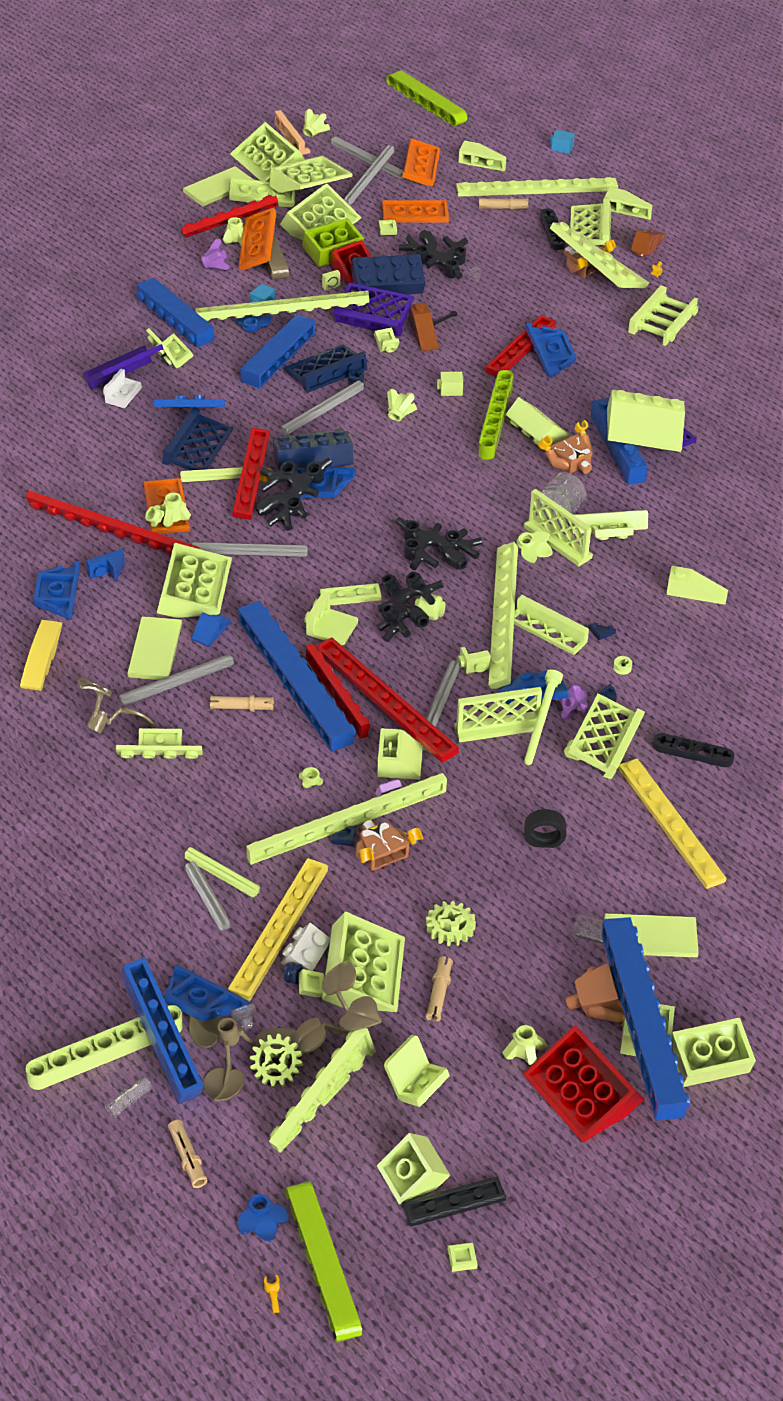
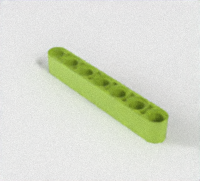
[386,70,467,127]
[478,370,514,460]
[285,1181,362,1343]

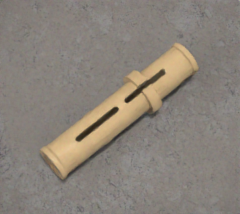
[479,197,528,210]
[210,695,274,712]
[426,956,453,1022]
[168,1120,208,1188]

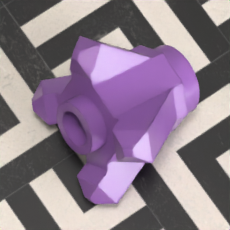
[201,239,230,270]
[554,683,588,720]

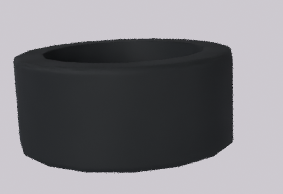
[524,809,567,848]

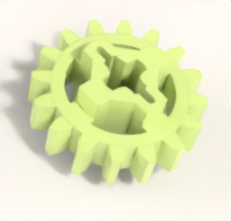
[426,901,476,946]
[250,1034,303,1087]

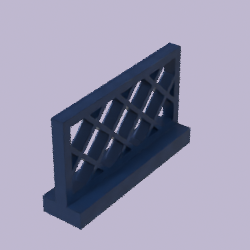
[284,344,367,393]
[162,407,233,471]

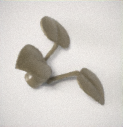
[78,677,155,734]
[292,961,382,1054]
[189,1016,296,1101]

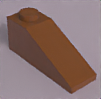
[631,229,666,257]
[409,303,439,351]

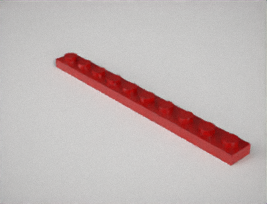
[25,490,199,555]
[315,637,459,763]

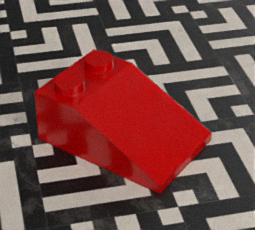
[329,240,371,291]

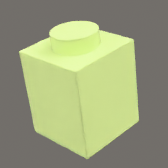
[437,372,463,396]

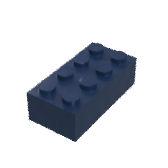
[351,254,426,298]
[273,429,354,470]

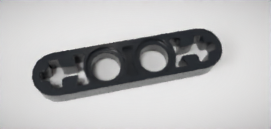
[540,208,565,250]
[652,733,735,767]

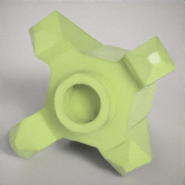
[302,109,330,137]
[223,217,244,246]
[387,389,417,421]
[160,493,191,527]
[503,1025,548,1065]

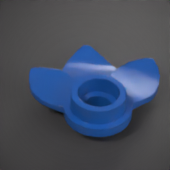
[237,315,272,332]
[238,1194,288,1241]

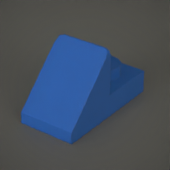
[86,549,125,582]
[191,612,231,647]

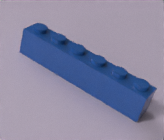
[136,277,214,347]
[240,314,315,389]
[591,398,648,485]
[121,957,204,1104]

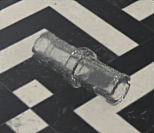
[104,1077,152,1119]

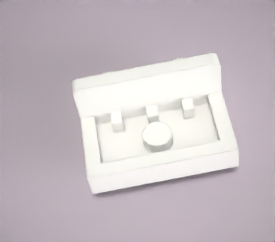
[103,369,142,408]
[281,923,330,971]

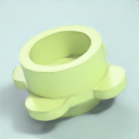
[145,505,164,527]
[299,767,323,788]

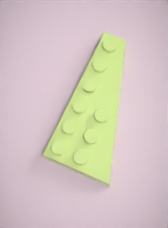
[550,222,649,288]
[269,1028,376,1153]

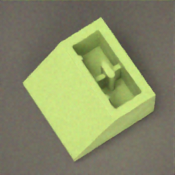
[377,728,423,780]

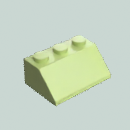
[506,397,571,446]
[671,1018,756,1087]

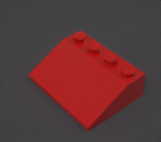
[523,1025,645,1142]

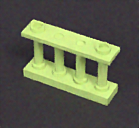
[628,286,699,346]

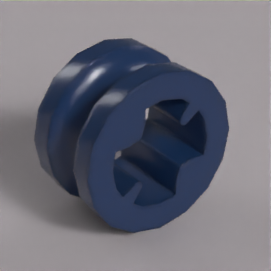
[348,369,364,384]
[284,962,303,984]

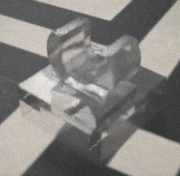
[229,1003,257,1033]

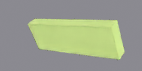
[320,583,382,605]

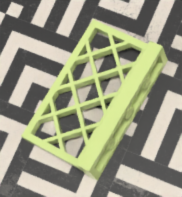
[570,198,611,246]
[524,489,593,567]
[454,687,542,742]
[567,694,645,779]

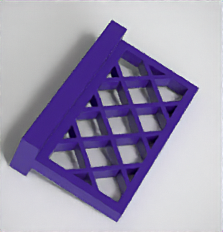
[333,283,414,337]
[83,344,164,389]

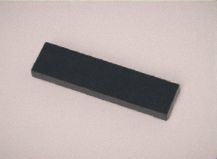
[402,1176,506,1227]

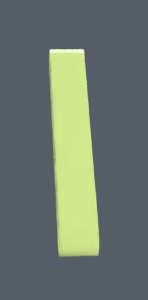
[26,1005,183,1090]

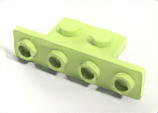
[572,510,648,540]
[116,729,203,759]

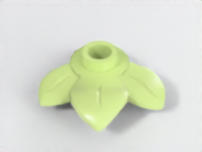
[517,531,553,563]

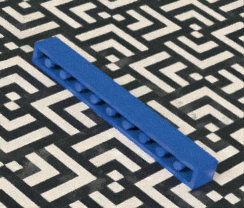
[238,601,356,752]
[601,917,690,1121]

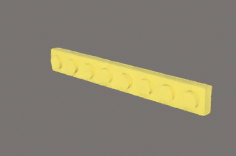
[618,758,726,889]
[228,858,328,1002]

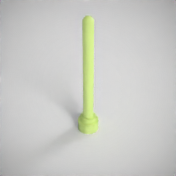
[524,670,563,765]

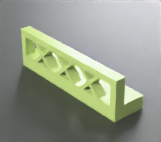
[514,595,589,655]

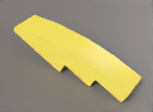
[20,620,62,691]

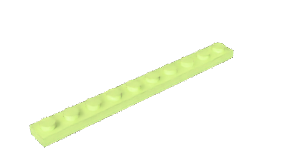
[456,177,618,197]
[195,291,369,321]
[489,542,518,689]
[246,773,447,865]

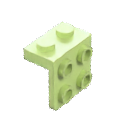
[146,328,194,368]
[304,592,358,645]
[384,1035,450,1107]

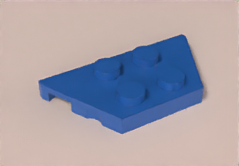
[525,323,577,378]
[154,396,225,407]
[289,468,356,498]
[33,561,81,619]
[493,670,569,703]
[164,965,249,1021]

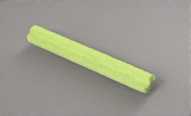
[180,467,243,482]
[185,847,260,897]

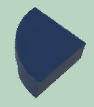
[588,623,616,640]
[596,684,617,702]
[331,826,357,847]

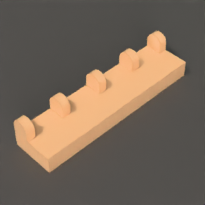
[275,110,310,155]

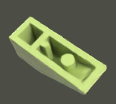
[459,141,506,171]
[604,187,653,220]
[667,566,728,604]

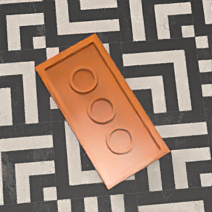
[402,138,441,186]
[382,200,449,222]
[238,208,277,270]
[143,478,190,534]

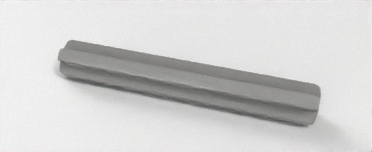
[185,861,231,931]

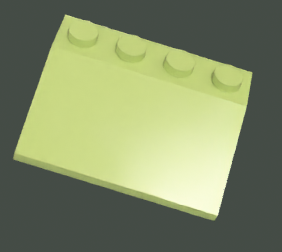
[230,122,305,182]
[270,156,352,193]
[280,183,361,240]
[607,390,685,452]
[157,543,232,618]
[322,911,405,1012]

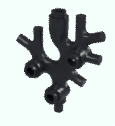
[399,230,468,279]
[255,458,332,531]
[395,517,483,570]
[376,572,444,642]

